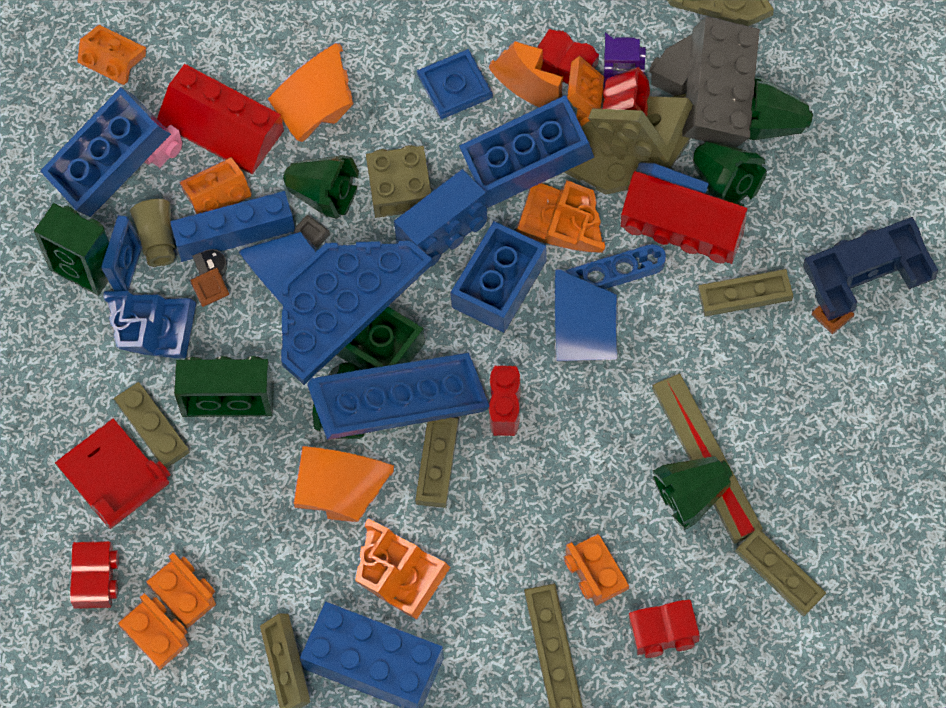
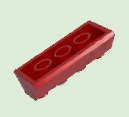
[157,63,284,175]
[621,171,748,264]

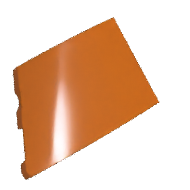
[489,41,562,108]
[268,43,353,142]
[516,180,605,253]
[294,446,394,522]
[355,519,450,620]

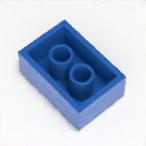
[394,169,487,267]
[450,221,547,333]

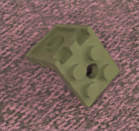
[588,96,693,163]

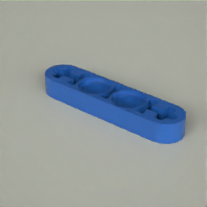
[565,244,666,289]

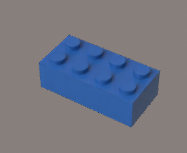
[40,87,171,217]
[459,95,595,208]
[300,601,444,708]

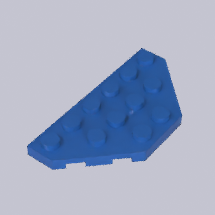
[281,241,433,385]

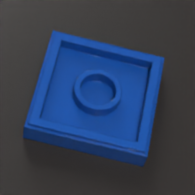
[417,49,493,120]
[636,163,709,193]
[101,215,142,291]

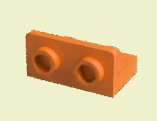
[77,25,146,85]
[567,56,604,127]
[179,157,252,214]
[563,534,629,606]
[146,552,216,629]
[118,593,188,670]

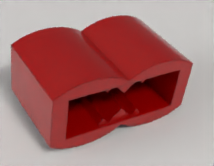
[537,29,599,85]
[601,66,650,117]
[489,366,521,436]
[70,541,119,609]
[629,600,700,658]

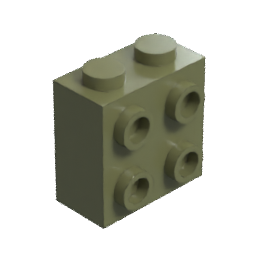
[366,145,431,218]

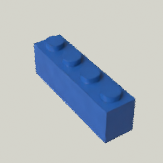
[170,191,295,262]

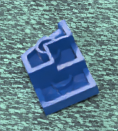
[239,232,318,305]
[555,269,618,361]
[103,291,196,359]

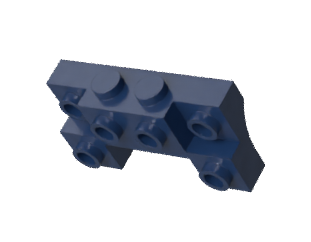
[803,217,938,321]

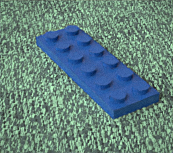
[307,353,489,440]

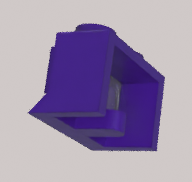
[604,32,646,88]

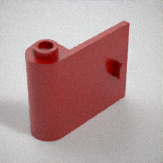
[55,418,170,529]

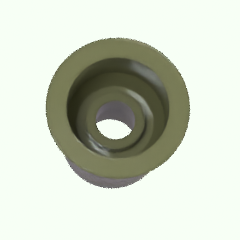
[130,199,176,267]

